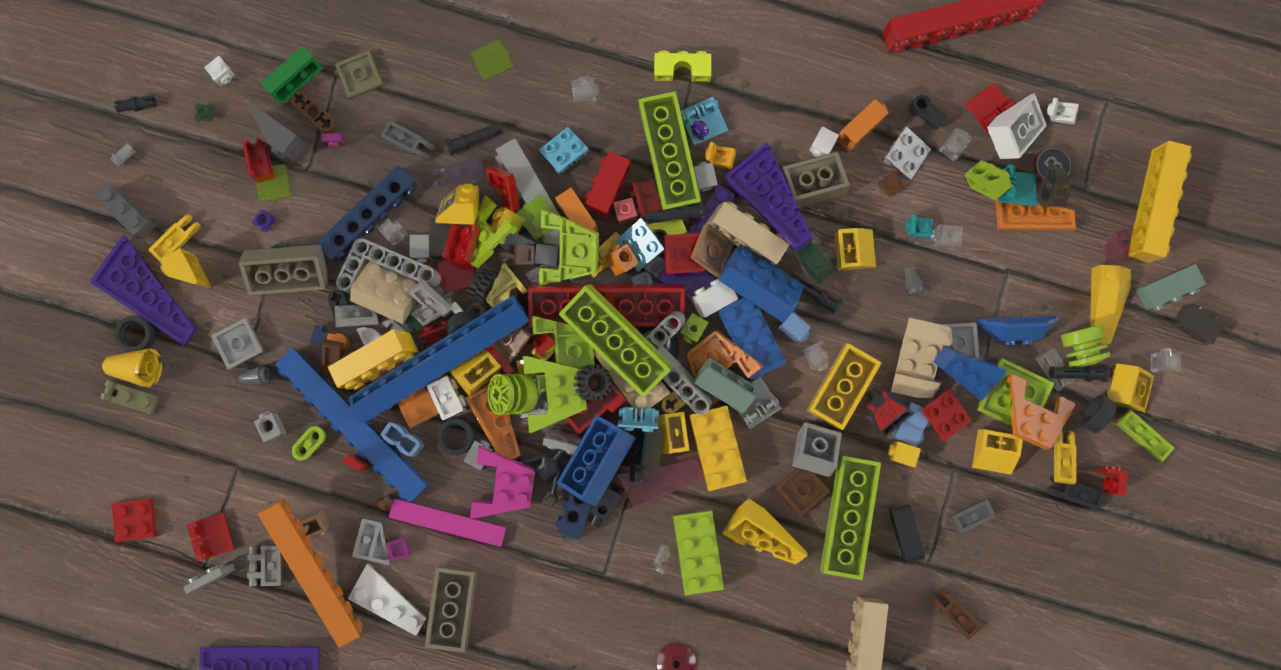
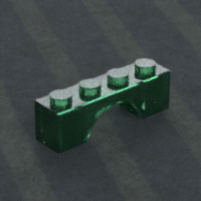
[769,224,833,284]

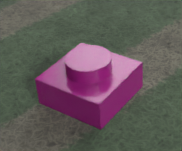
[322,133,346,148]
[386,537,411,562]

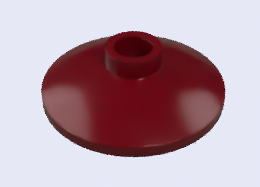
[657,642,696,670]

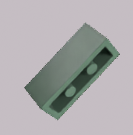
[1136,264,1206,311]
[694,358,757,413]

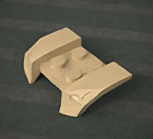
[891,318,952,398]

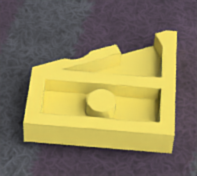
[486,263,528,308]

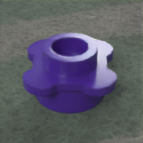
[691,120,709,140]
[253,210,276,232]

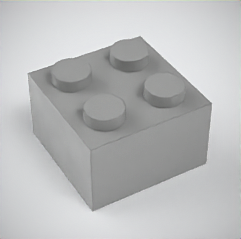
[792,422,842,477]

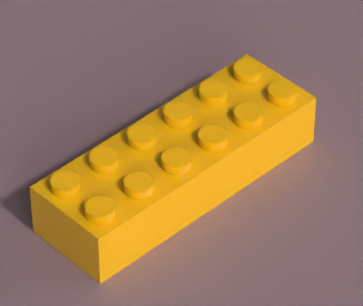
[1127,141,1192,263]

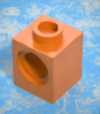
[604,244,639,276]

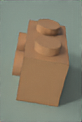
[298,508,330,538]

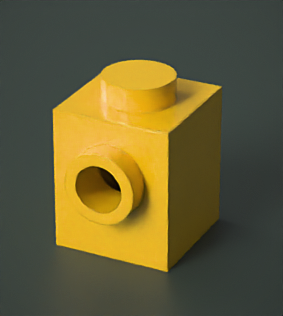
[888,442,921,467]

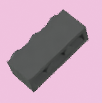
[94,183,156,239]

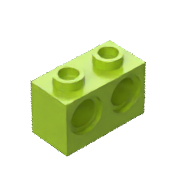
[965,160,1012,200]

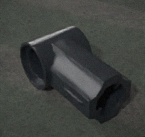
[909,95,947,130]

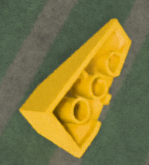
[1090,265,1131,344]
[722,499,808,565]

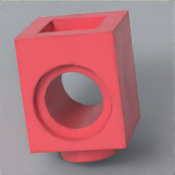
[613,198,637,225]

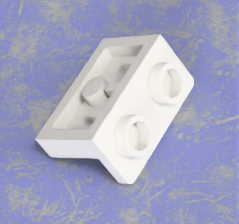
[426,375,467,421]

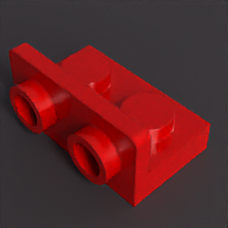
[629,179,662,221]
[442,224,481,265]
[1095,465,1128,496]

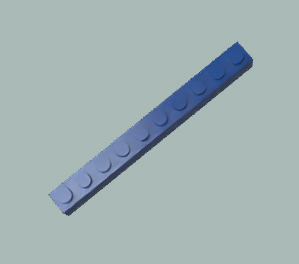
[349,295,529,423]
[275,348,430,502]

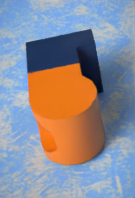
[310,324,350,351]

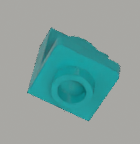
[905,215,933,239]

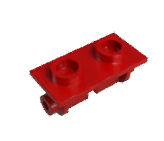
[419,317,459,345]

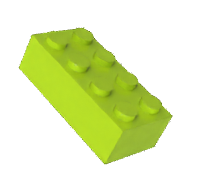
[673,509,724,595]

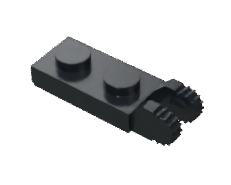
[1046,476,1105,510]

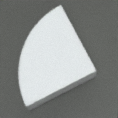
[356,327,382,346]

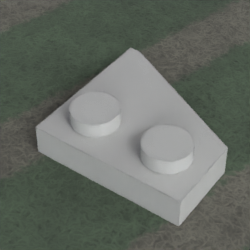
[352,518,390,565]

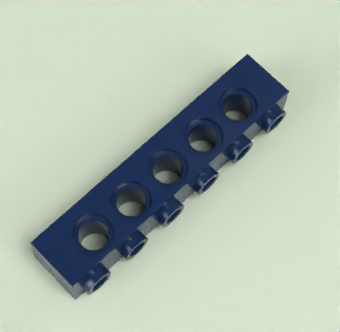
[315,165,418,263]
[555,493,592,540]

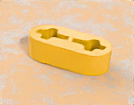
[662,386,693,414]

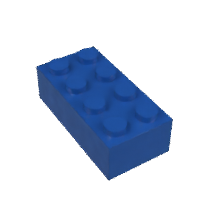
[719,244,804,322]
[716,297,786,381]
[557,415,636,507]

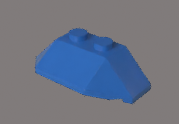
[976,316,1059,346]

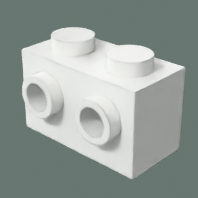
[690,278,738,318]

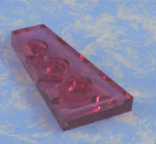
[618,459,704,510]

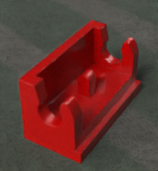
[242,138,275,183]

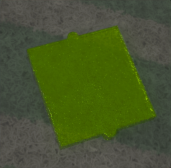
[471,39,513,81]
[256,164,291,202]
[515,195,554,241]

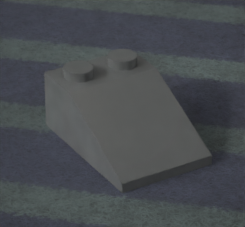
[248,103,307,163]

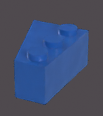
[933,347,1007,401]

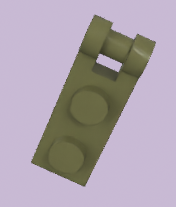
[100,380,159,415]

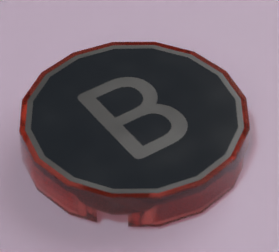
[1033,147,1072,185]

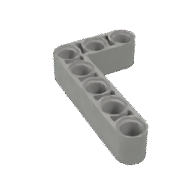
[336,238,441,294]
[646,311,713,415]

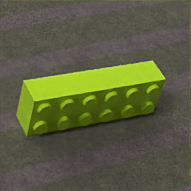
[638,91,701,210]
[559,284,674,398]
[820,456,881,580]

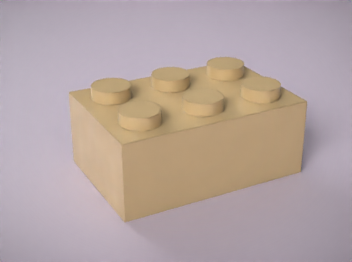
[350,261,420,324]

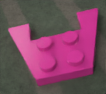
[470,445,535,519]

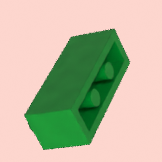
[261,46,323,105]

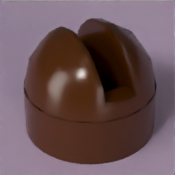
[376,494,393,511]

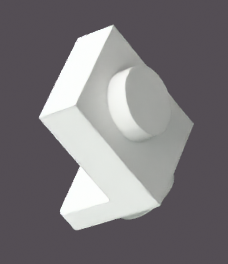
[1047,98,1079,124]

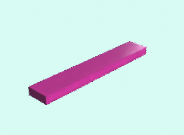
[389,498,507,547]

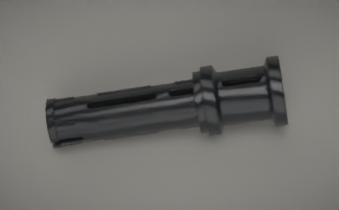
[445,123,503,156]
[646,202,705,225]
[790,273,842,314]
[1049,365,1110,382]

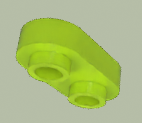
[292,426,326,461]

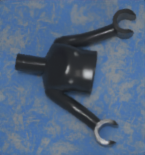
[514,449,567,506]

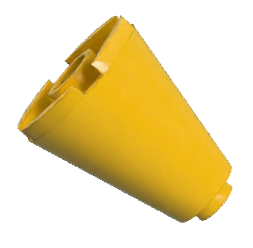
[102,348,162,387]

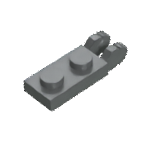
[380,120,436,161]

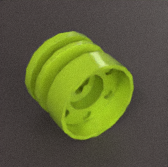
[1060,325,1111,367]
[487,373,538,415]

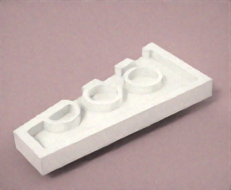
[348,563,427,636]

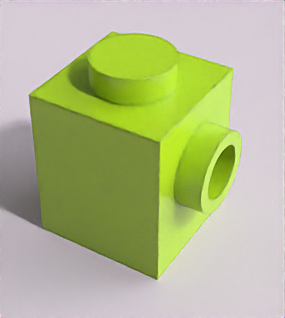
[680,313,709,344]

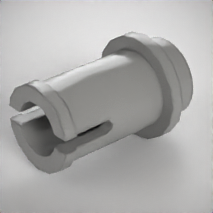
[110,143,136,167]

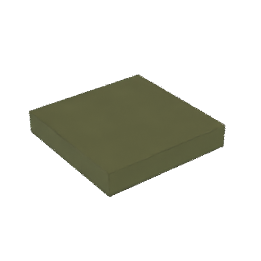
[335,50,384,100]

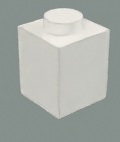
[809,126,839,157]

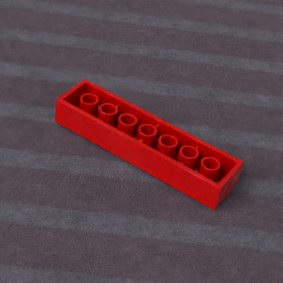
[882,0,1044,54]
[528,284,685,326]

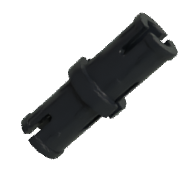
[114,95,157,113]

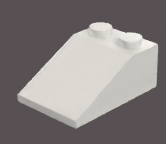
[987,94,1047,159]

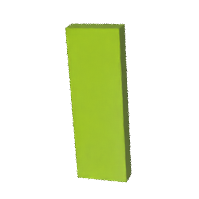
[1116,409,1175,462]

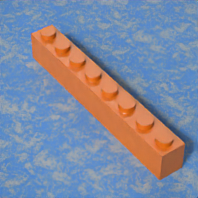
[257,497,363,648]

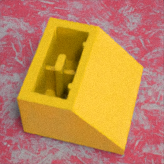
[834,228,876,271]
[449,349,501,396]
[654,412,689,454]
[972,429,1023,475]

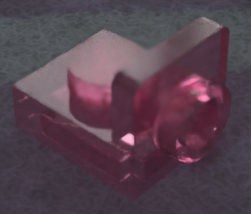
[1101,233,1128,264]

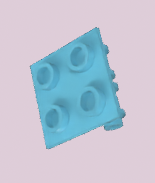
[680,97,728,146]
[539,127,589,174]
[616,218,665,271]
[618,407,659,432]

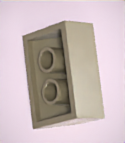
[783,152,850,208]

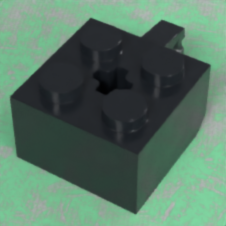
[619,427,664,483]

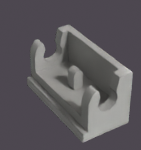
[334,305,378,328]

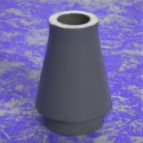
[904,266,925,296]
[239,366,270,385]

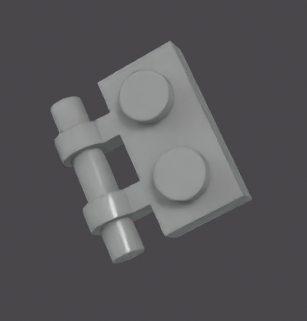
[542,428,583,454]
[247,546,283,586]

